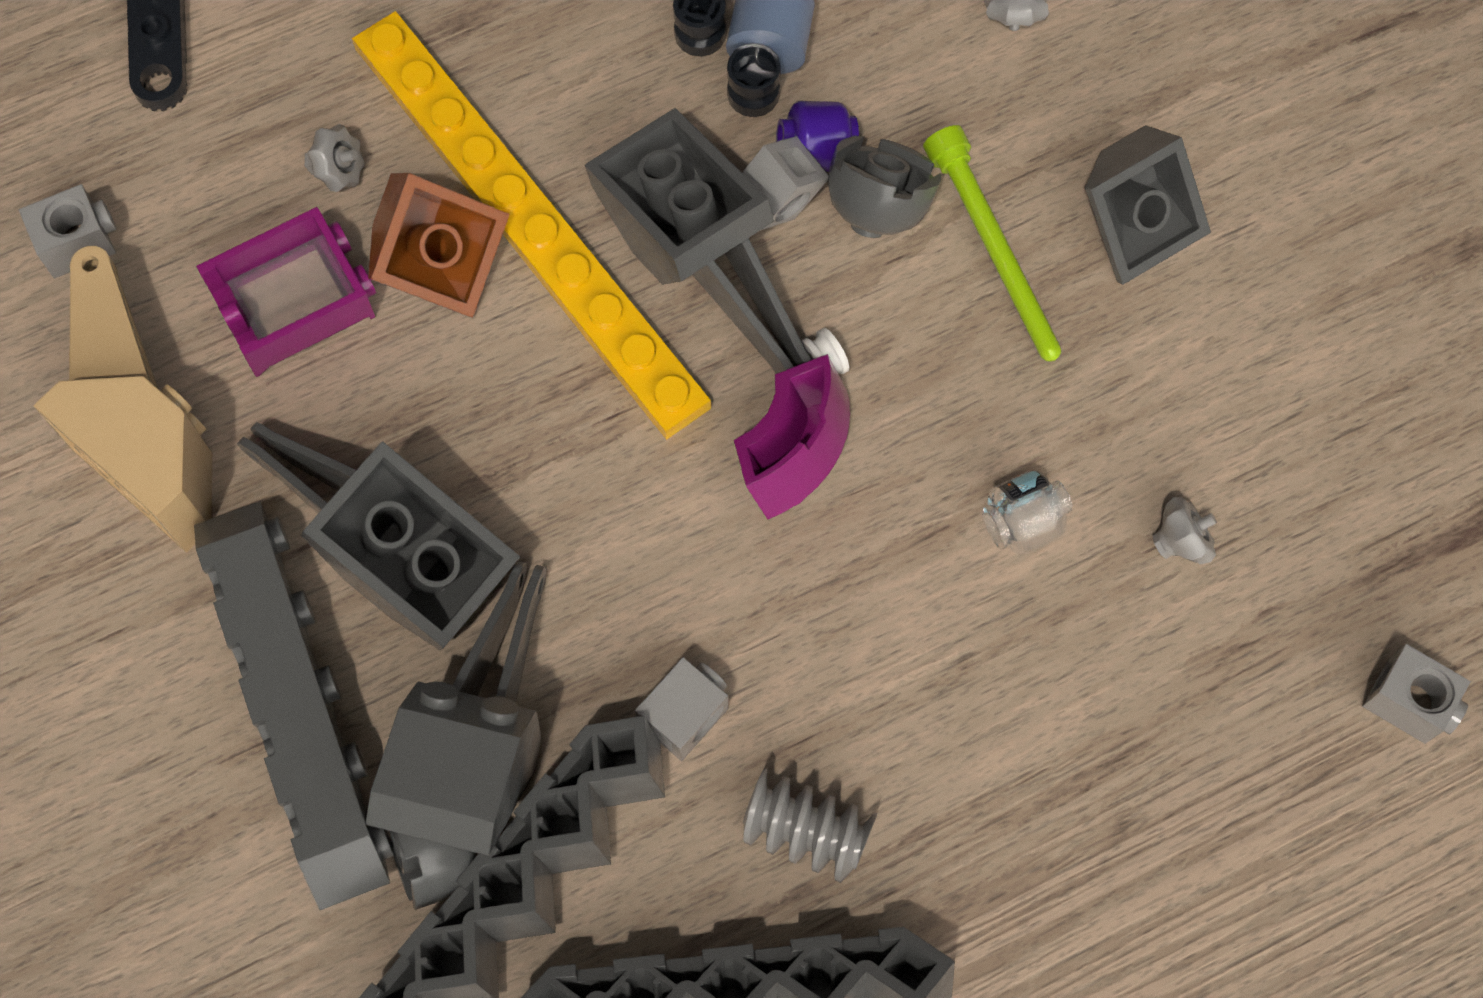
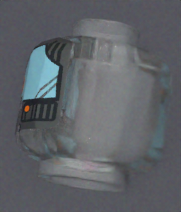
[982,471,1072,555]

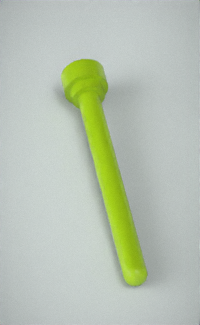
[923,125,1061,362]

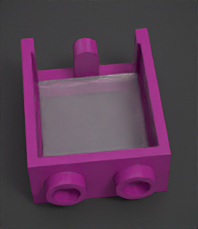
[196,207,377,377]

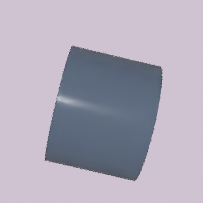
[726,0,815,74]

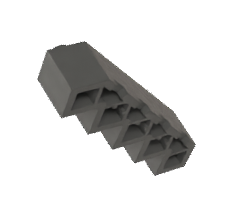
[194,501,395,910]
[359,716,665,998]
[521,927,955,998]

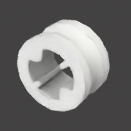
[801,328,849,374]

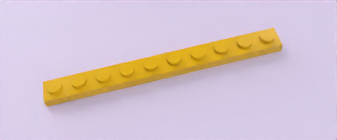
[352,11,711,440]

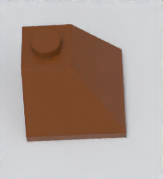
[368,173,510,318]

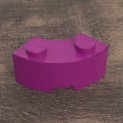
[734,354,850,519]

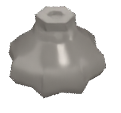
[984,0,1049,31]
[304,124,366,192]
[1153,497,1217,564]

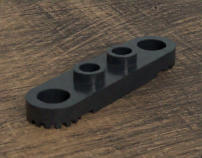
[127,0,188,112]

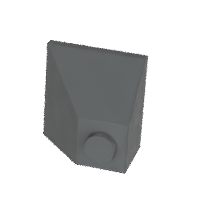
[1085,125,1211,285]

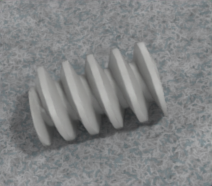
[743,768,878,883]

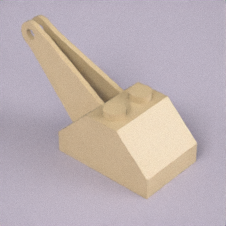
[33,246,212,553]

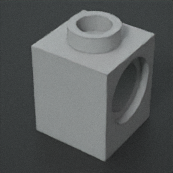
[742,136,829,230]
[18,184,117,279]
[1362,644,1471,744]
[635,657,728,761]

